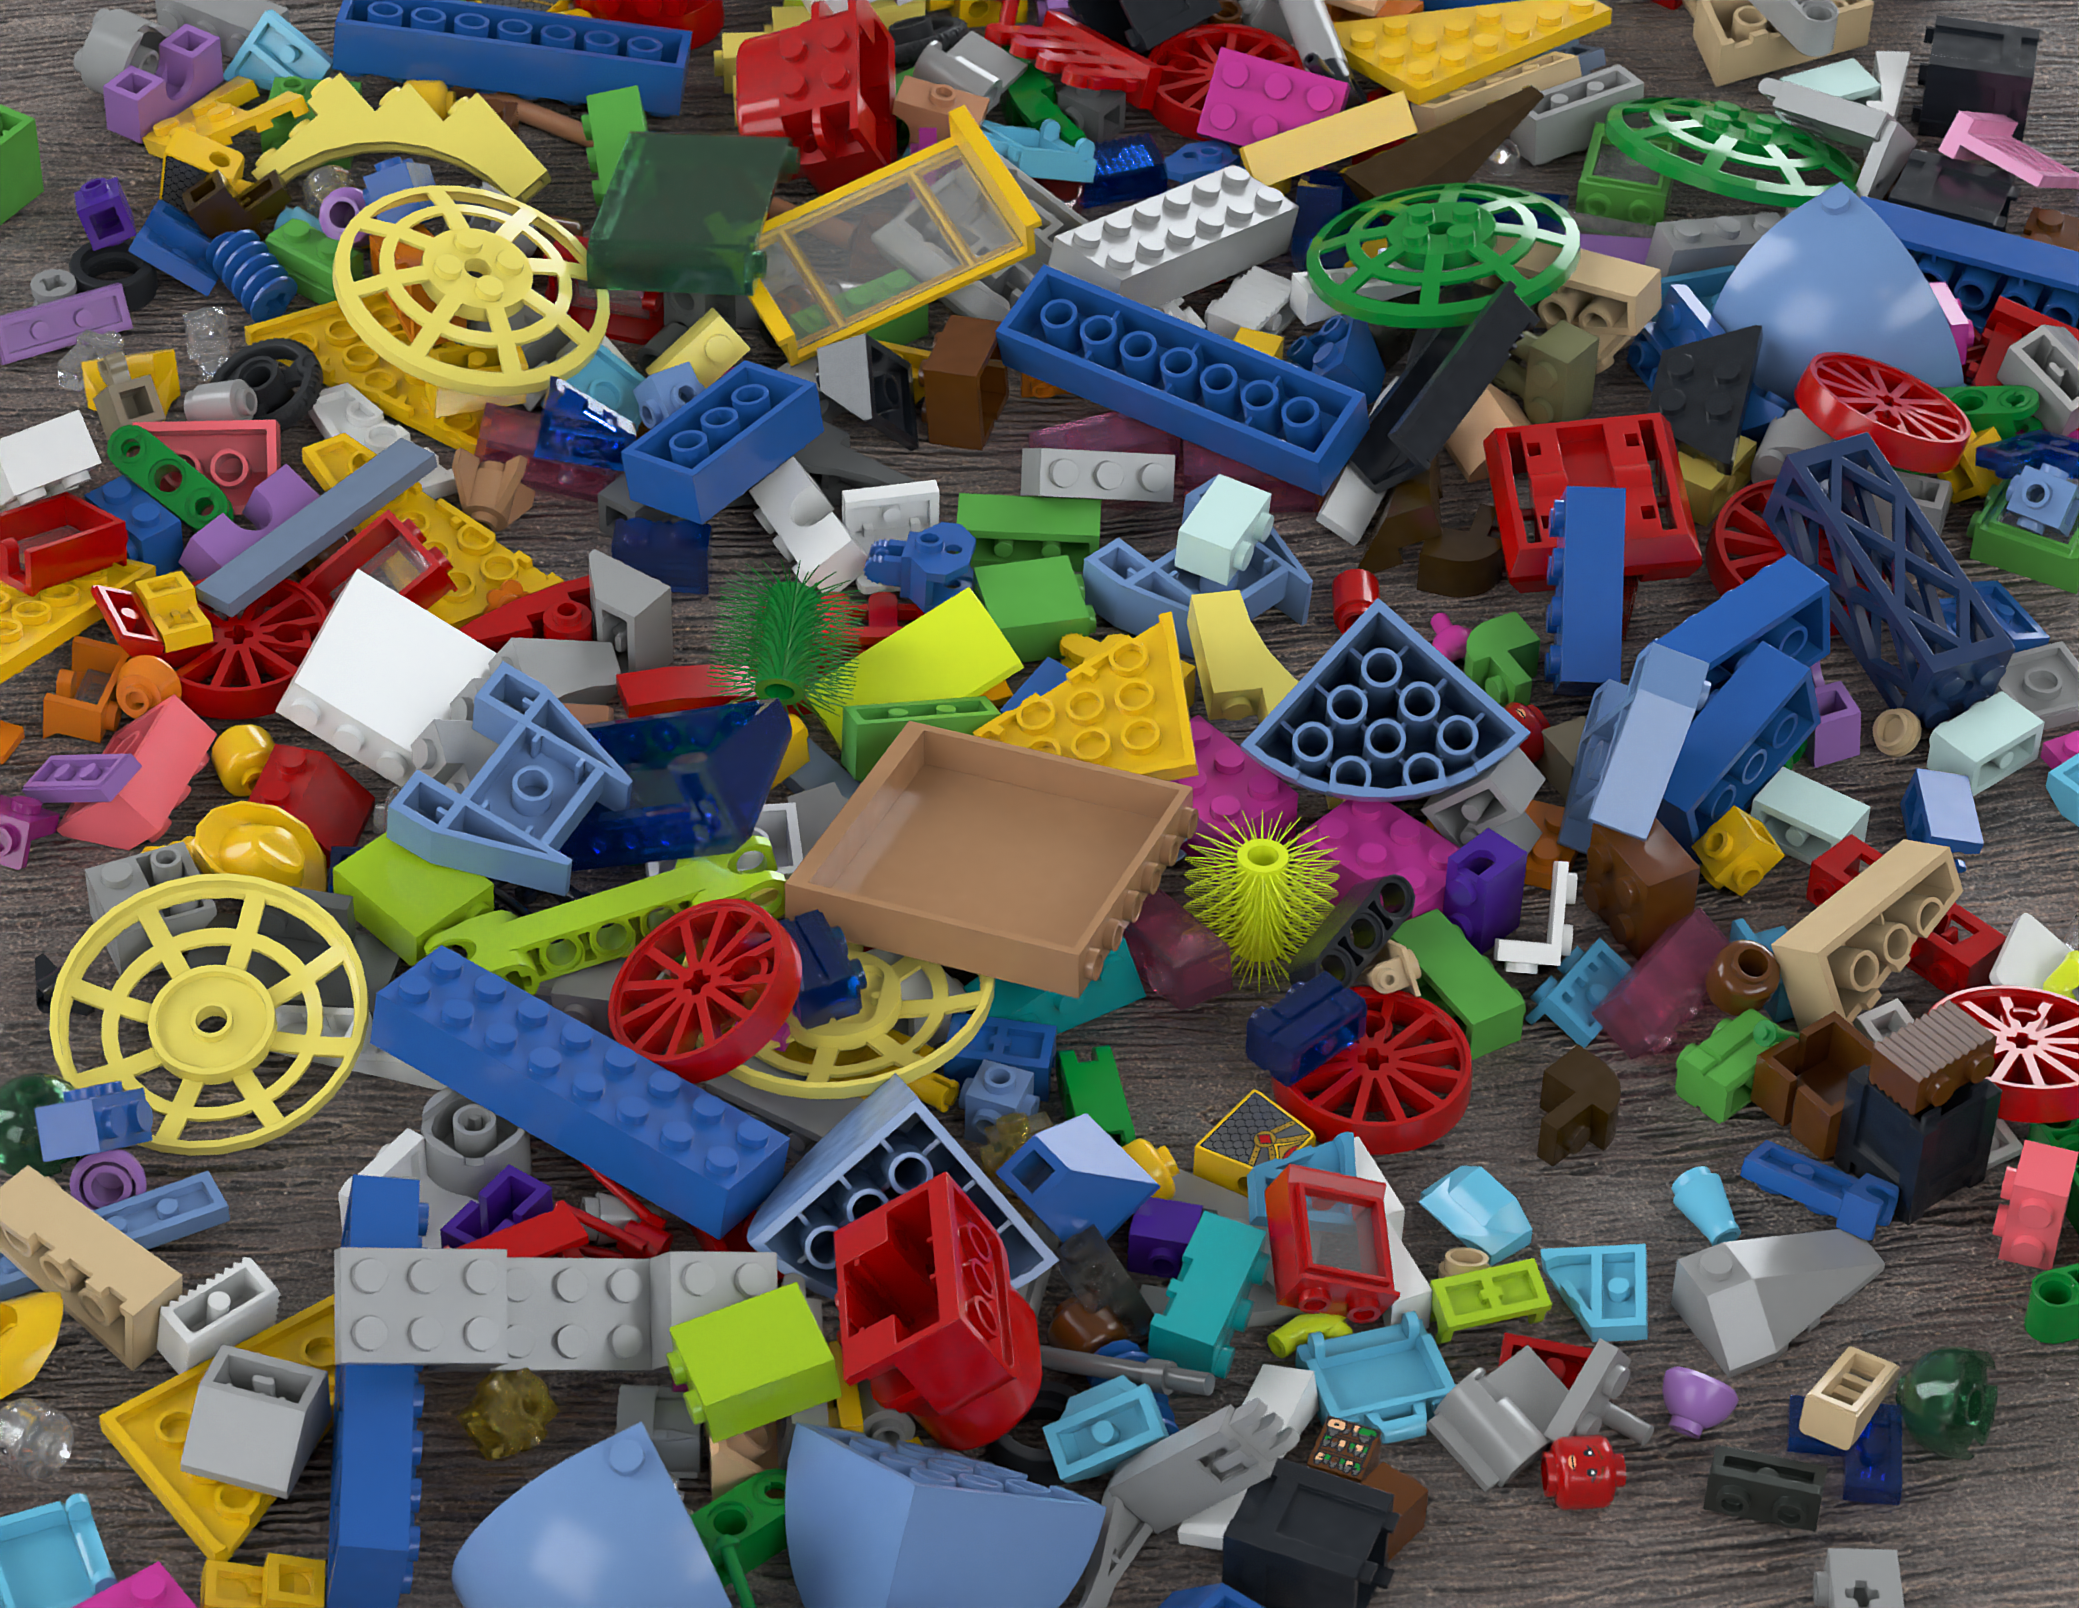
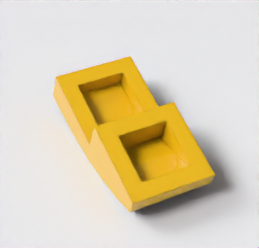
[134,571,214,653]
[200,1553,325,1608]

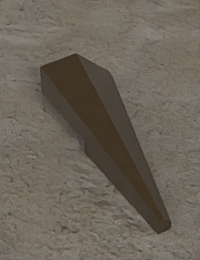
[1339,85,1545,226]
[1357,454,1443,574]

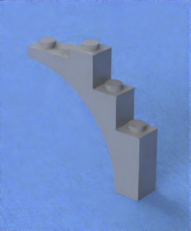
[410,637,621,794]

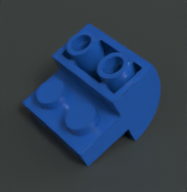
[1626,284,1726,392]

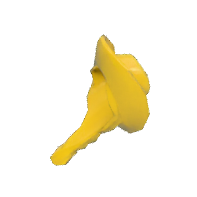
[141,801,328,892]
[0,1292,63,1400]

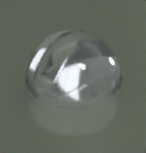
[1485,139,1520,177]

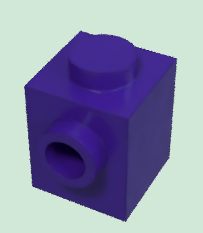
[74,177,137,251]
[1127,1197,1203,1279]

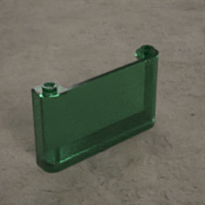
[586,131,801,296]

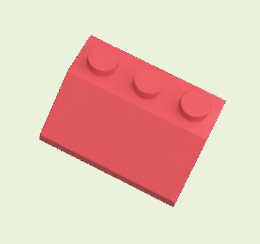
[133,419,281,516]
[55,694,217,851]

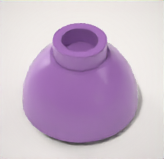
[70,1148,146,1211]
[1662,1367,1739,1439]

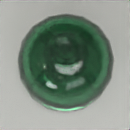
[0,1072,84,1177]
[1896,1346,1998,1461]

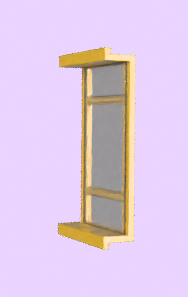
[704,105,1042,367]

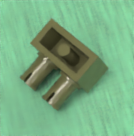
[1492,319,1600,424]

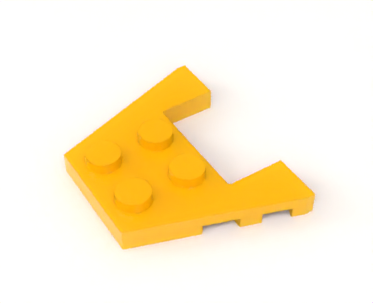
[142,76,310,159]

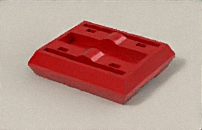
[1483,412,1702,594]

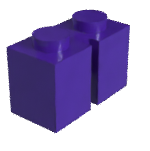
[440,1164,553,1249]

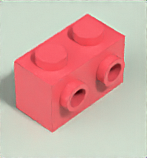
[1992,1140,2079,1271]

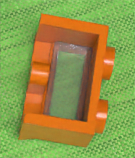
[43,635,132,743]

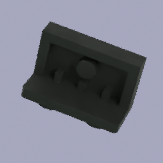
[1703,1444,1828,1532]

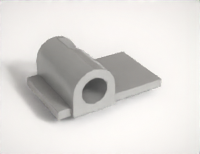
[912,30,1028,113]
[1426,1345,1569,1493]

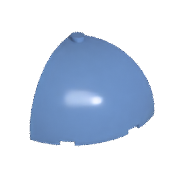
[1712,182,1964,409]
[1240,598,1531,802]
[747,1073,1059,1301]
[451,1422,732,1608]
[785,1422,1107,1608]

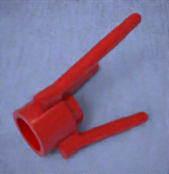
[555,1162,673,1259]

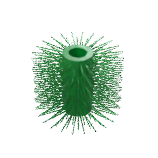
[706,558,866,726]

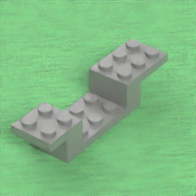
[334,1247,778,1373]

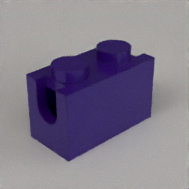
[1443,828,1528,955]

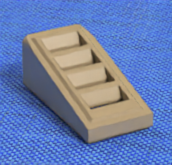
[1799,1346,1900,1450]

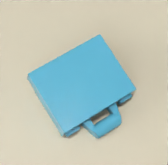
[981,119,1097,183]
[1295,1311,1456,1445]
[0,1493,118,1608]

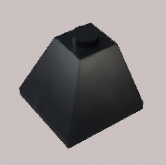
[815,333,919,451]

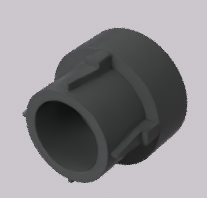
[616,1385,704,1478]

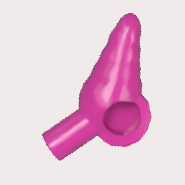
[1430,613,1472,663]

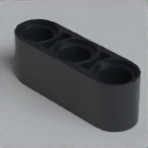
[1288,874,1415,998]

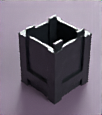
[1067,0,1222,53]
[1911,15,2041,142]
[1888,148,2022,233]
[1834,1065,2002,1226]
[1222,1457,1401,1608]

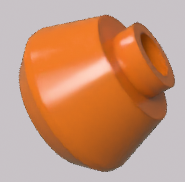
[116,655,182,719]

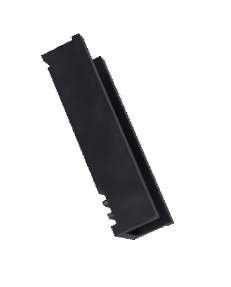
[1344,280,1540,494]

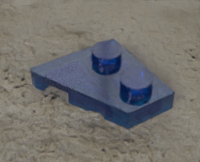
[533,376,636,472]

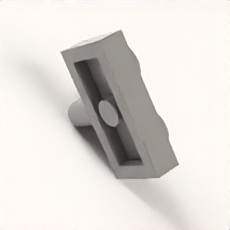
[1543,1338,1654,1446]

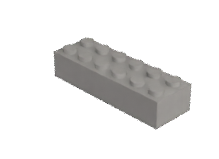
[1048,165,1299,308]

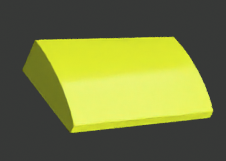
[805,587,1024,750]

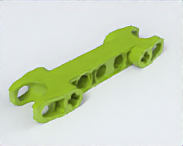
[424,835,786,996]

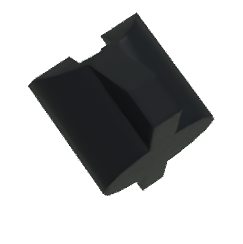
[35,953,95,1016]

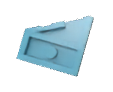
[223,9,333,90]
[1541,1244,1648,1342]

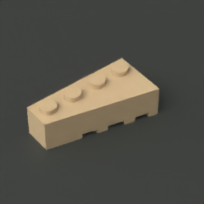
[1692,0,1874,87]
[1473,236,1662,336]
[1771,839,1963,1033]
[0,1165,183,1371]

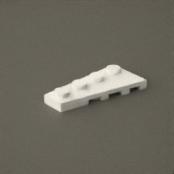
[308,383,458,499]

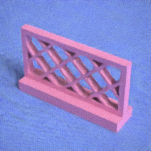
[1938,111,2079,189]

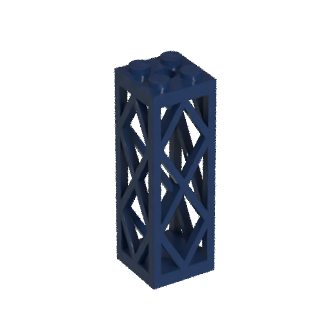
[1762,432,2015,729]

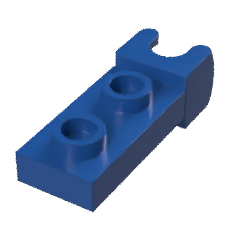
[1740,1140,1899,1240]

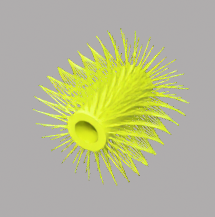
[1182,809,1341,993]

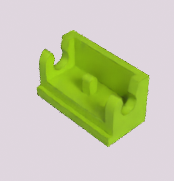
[1429,1258,1552,1345]

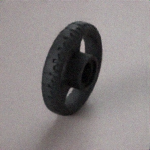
[888,16,969,70]
[210,338,323,433]

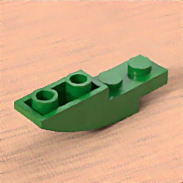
[1000,45,1086,148]

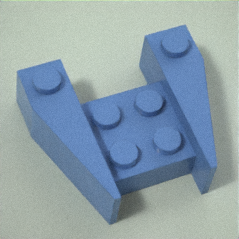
[1083,474,1313,659]
[1557,642,1711,855]
[387,661,633,896]

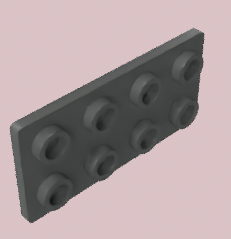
[185,886,402,1019]

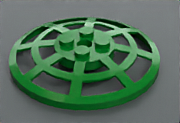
[1604,97,1861,208]
[1306,183,1581,329]

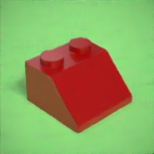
[248,744,376,869]

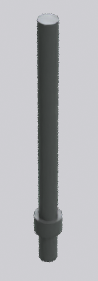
[1040,1345,1215,1396]

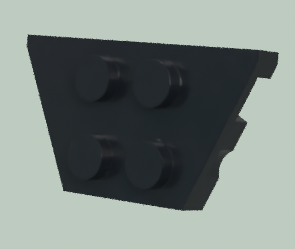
[1647,325,1763,476]

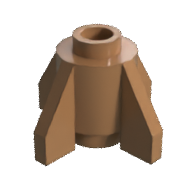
[452,448,536,533]

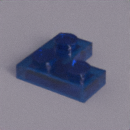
[1975,429,2079,479]
[1787,1395,1902,1506]

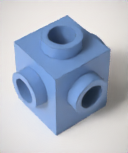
[632,361,706,430]
[2006,463,2079,537]
[959,1059,1040,1153]

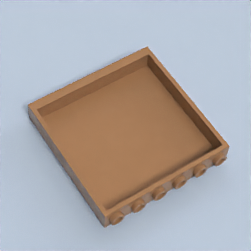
[785,721,1199,999]

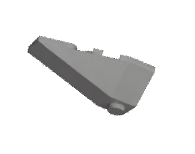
[1671,1229,1885,1378]

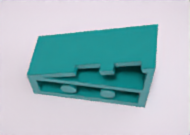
[963,936,1146,1035]
[1148,1211,1272,1380]

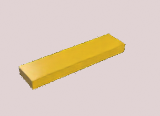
[1239,90,1418,186]

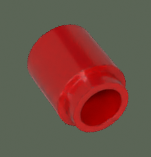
[1331,569,1380,634]
[543,600,593,641]

